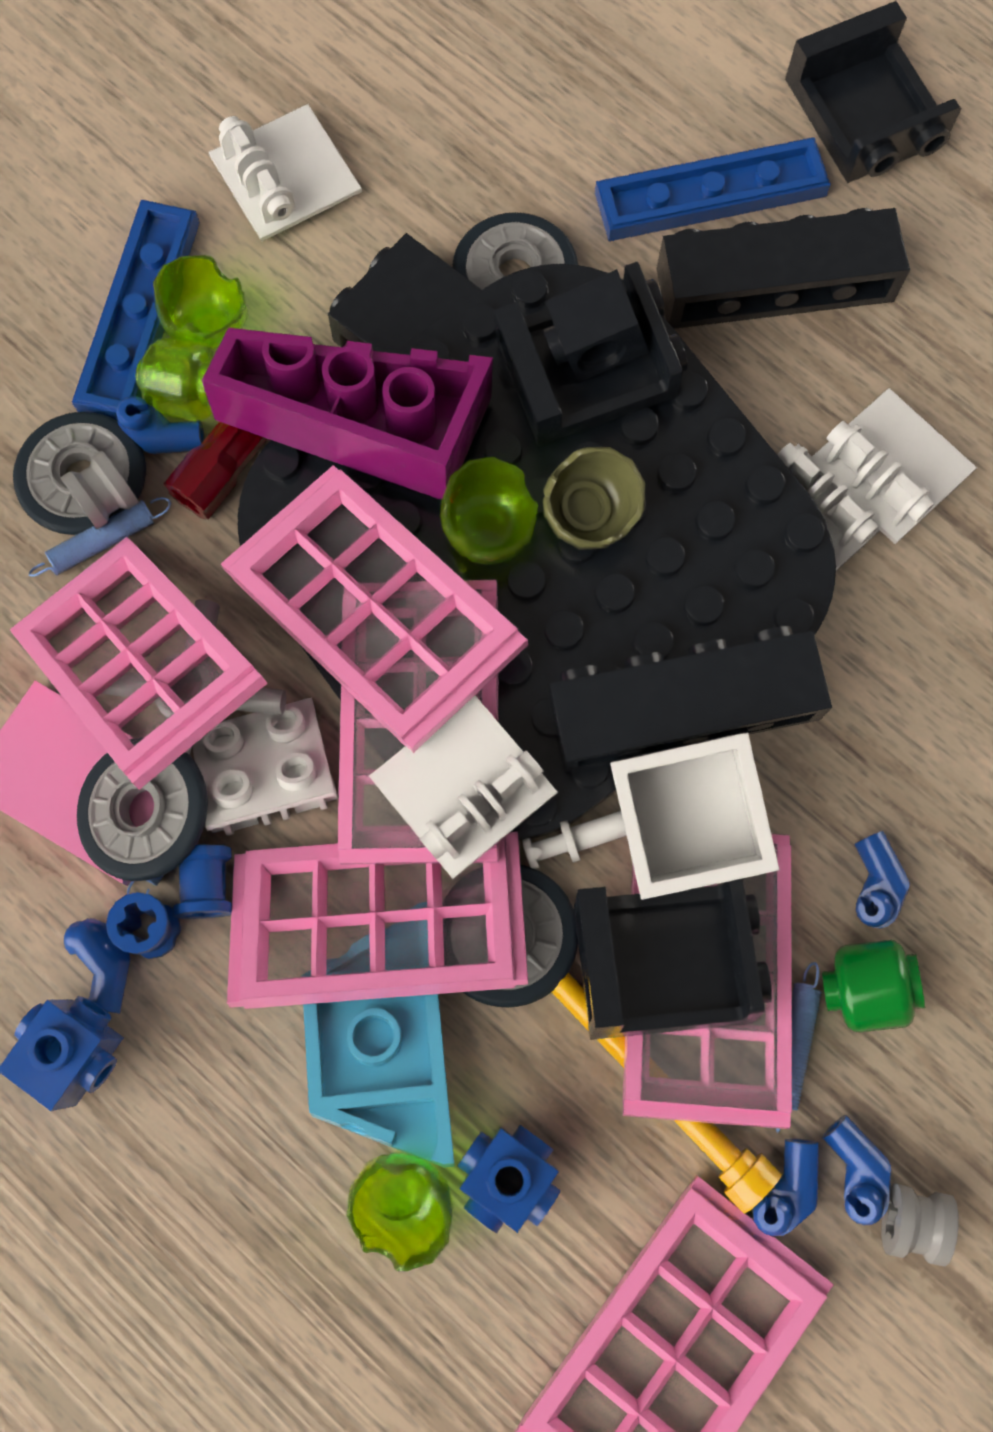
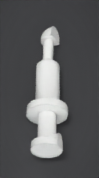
[522,811,627,869]

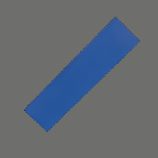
[595,137,831,241]
[72,200,200,420]

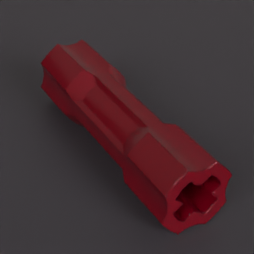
[163,422,267,520]

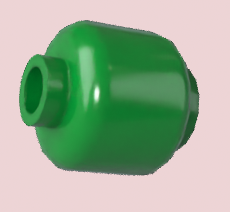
[822,940,925,1032]

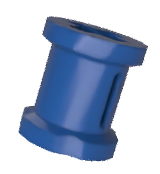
[173,845,232,919]
[106,892,181,959]

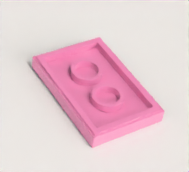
[0,681,154,887]

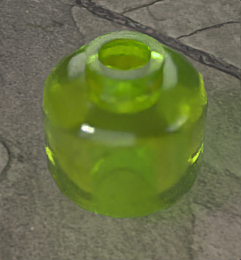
[136,338,217,421]

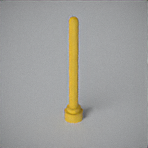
[551,973,782,1214]

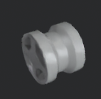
[60,450,139,530]
[881,1183,959,1267]

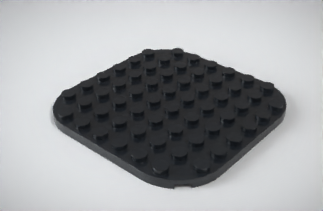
[238,264,836,841]

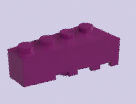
[202,327,493,502]

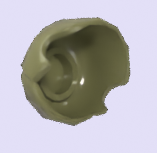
[542,447,645,550]

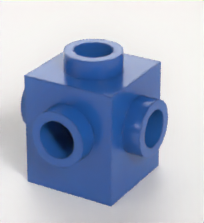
[0,996,124,1111]
[457,1125,561,1233]

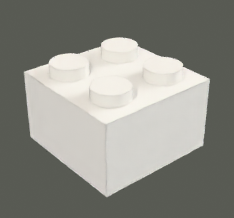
[610,733,779,900]

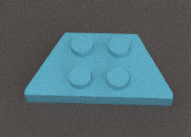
[302,902,455,1168]

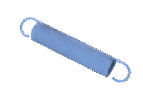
[28,497,171,577]
[776,962,822,1133]

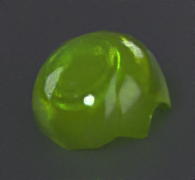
[153,255,248,352]
[440,457,538,565]
[346,1152,454,1272]

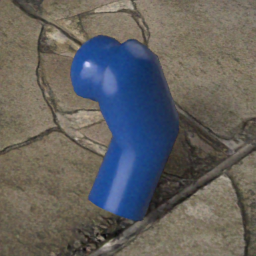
[116,396,205,454]
[854,831,910,929]
[64,918,130,1014]
[822,1115,892,1225]
[753,1138,819,1237]

